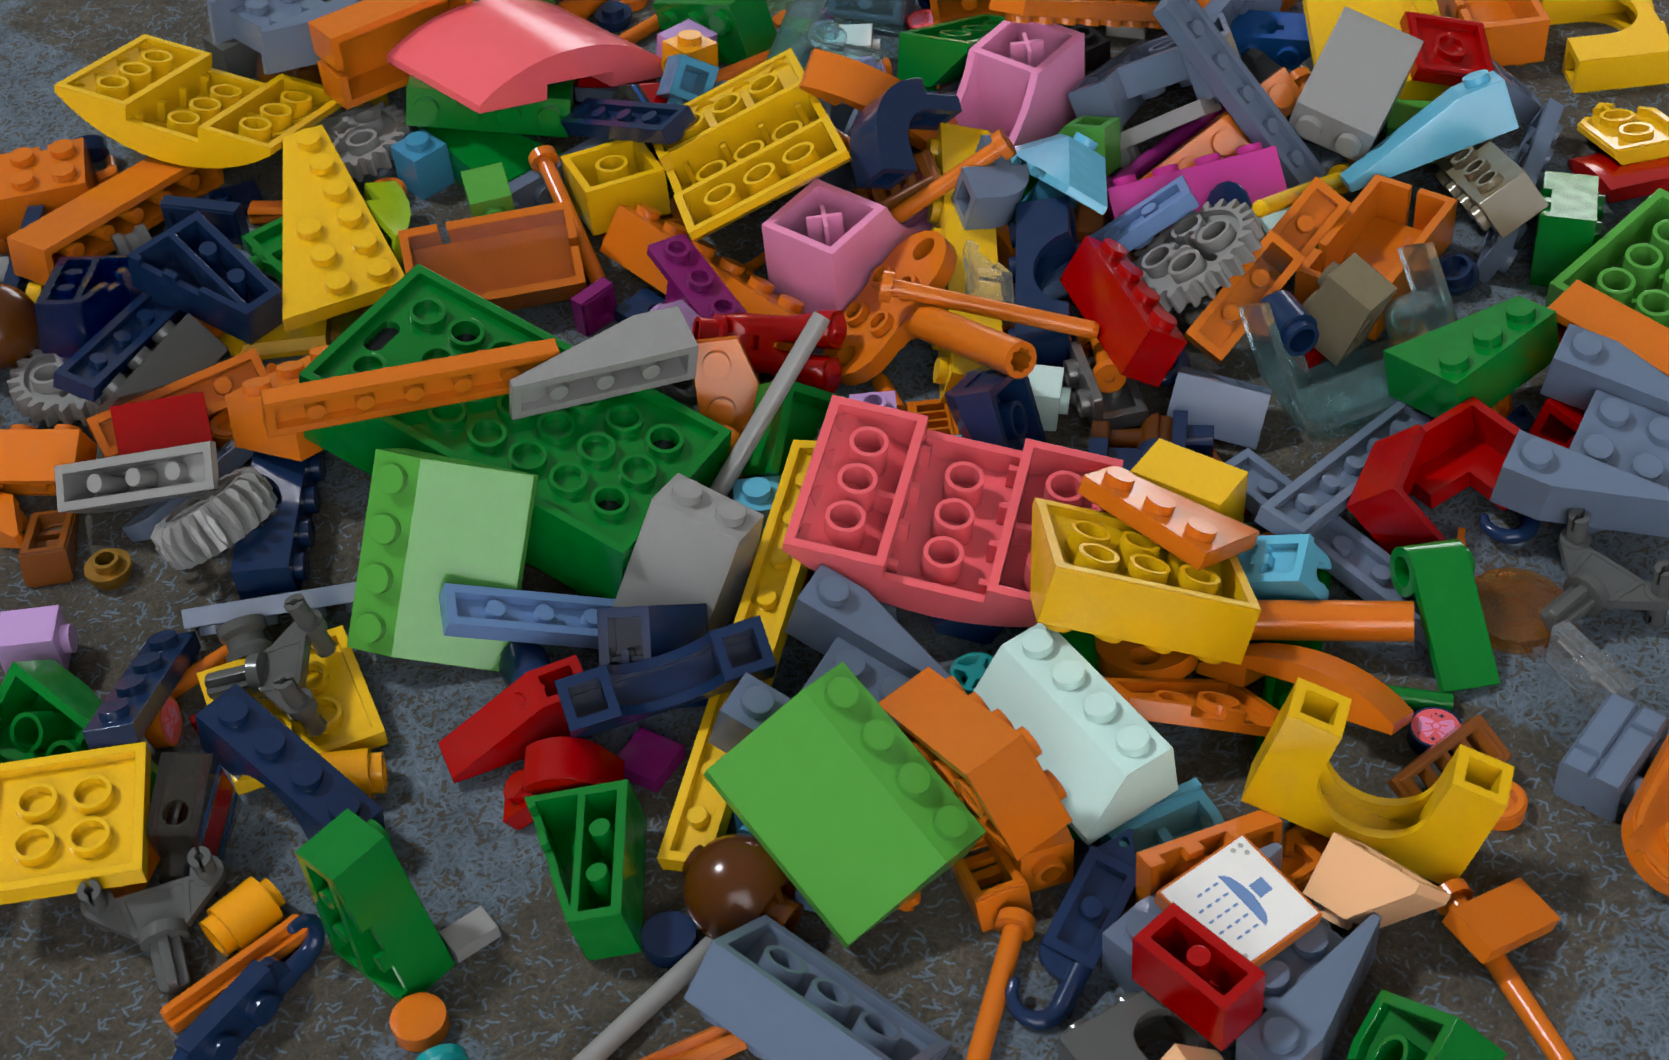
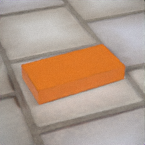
[1442,877,1561,965]

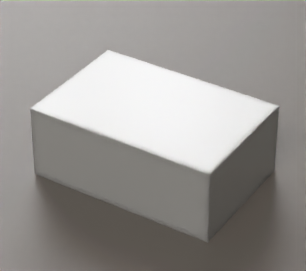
[439,906,501,963]

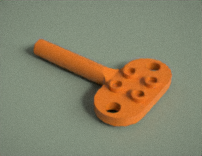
[823,230,1037,386]
[1095,599,1414,679]

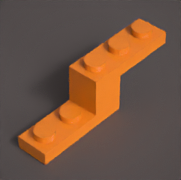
[1139,67,1302,180]
[1183,176,1351,365]

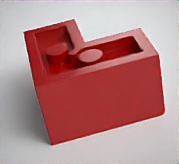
[1410,396,1523,511]
[1346,424,1447,555]

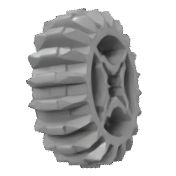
[150,467,278,570]

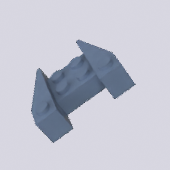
[206,0,362,75]
[1067,12,1241,132]
[1489,323,1669,538]
[708,563,950,753]
[1102,842,1381,1060]

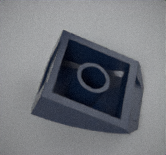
[944,366,1047,451]

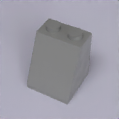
[1289,6,1424,161]
[613,473,764,632]

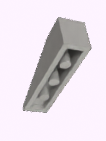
[509,306,698,420]
[54,441,220,514]

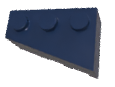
[127,211,283,345]

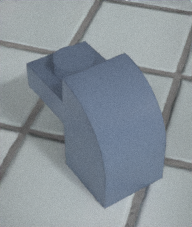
[951,135,1029,230]

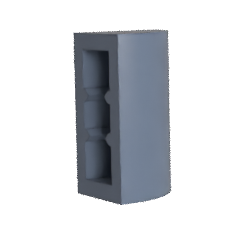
[1166,365,1273,449]

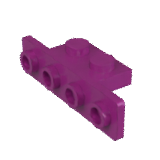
[647,234,747,318]

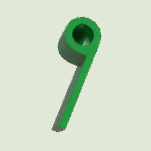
[1389,539,1501,693]

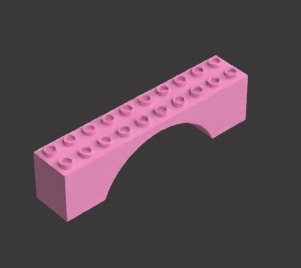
[761,20,1085,313]

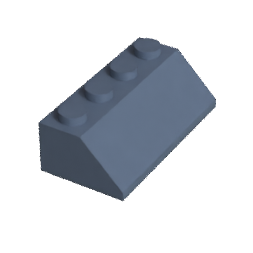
[684,914,952,1060]

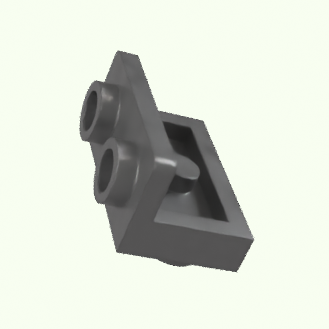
[1063,341,1149,430]

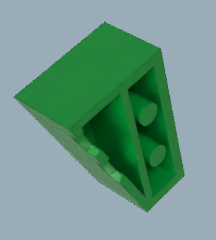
[652,0,781,65]
[1529,171,1605,287]
[1383,295,1559,418]
[524,779,647,961]
[295,808,455,1002]

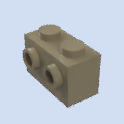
[1303,253,1398,366]

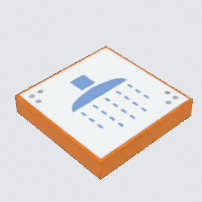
[1154,833,1322,967]

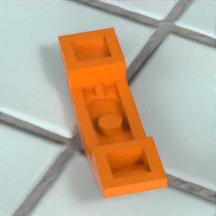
[799,48,958,151]
[1196,643,1414,735]

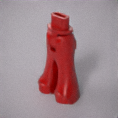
[692,309,847,393]

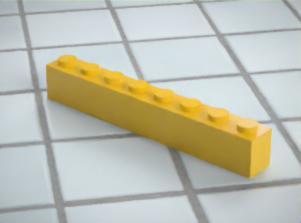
[926,122,1003,403]

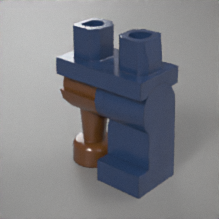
[1088,410,1214,471]

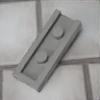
[1120,97,1222,167]

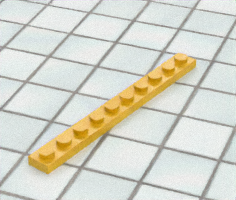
[657,439,817,872]

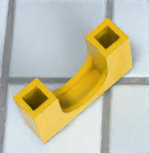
[1539,0,1669,94]
[1241,677,1515,885]

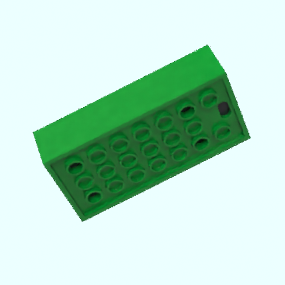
[299,264,732,599]

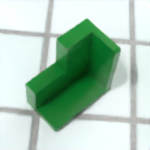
[741,381,847,478]

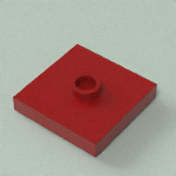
[1400,11,1495,86]

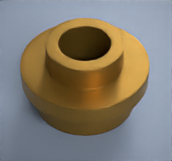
[84,548,133,590]

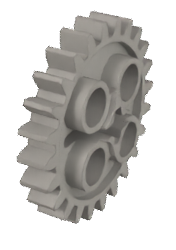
[313,101,413,182]
[1132,198,1265,313]
[7,327,133,427]

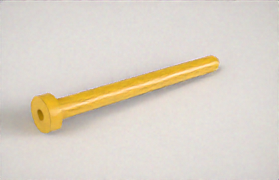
[1252,163,1351,218]

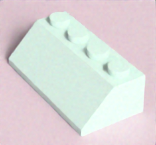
[973,623,1178,845]

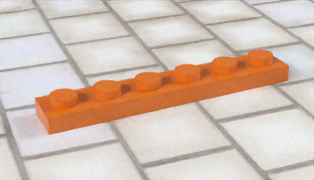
[260,338,560,438]

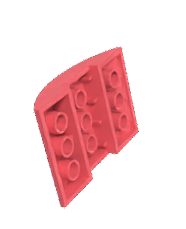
[387,0,663,114]
[782,395,1124,627]

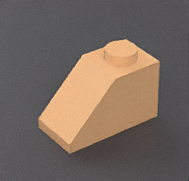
[1303,832,1451,930]

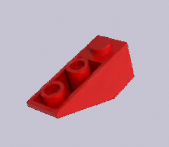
[438,655,584,784]

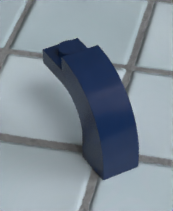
[850,78,962,189]

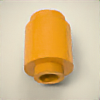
[318,748,388,800]
[199,876,286,957]

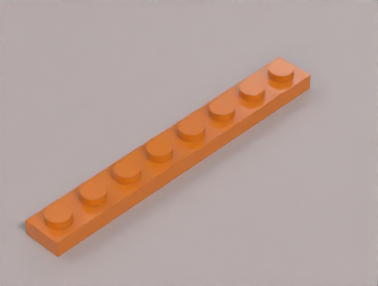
[989,0,1162,29]

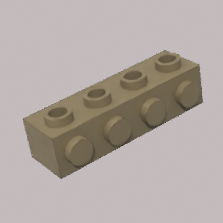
[1433,140,1549,238]

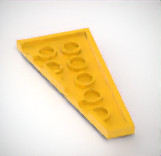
[282,124,405,332]

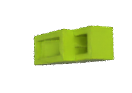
[364,181,411,270]

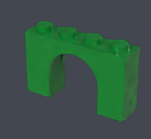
[406,75,575,138]

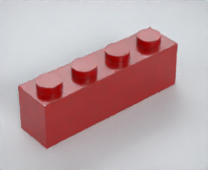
[1059,236,1187,387]

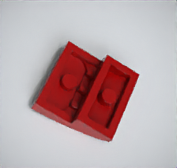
[1567,152,1669,204]

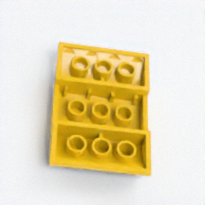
[54,34,342,169]
[652,48,852,243]

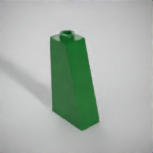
[418,126,562,188]

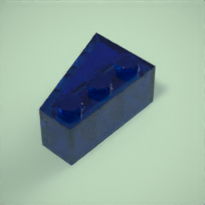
[35,255,143,358]

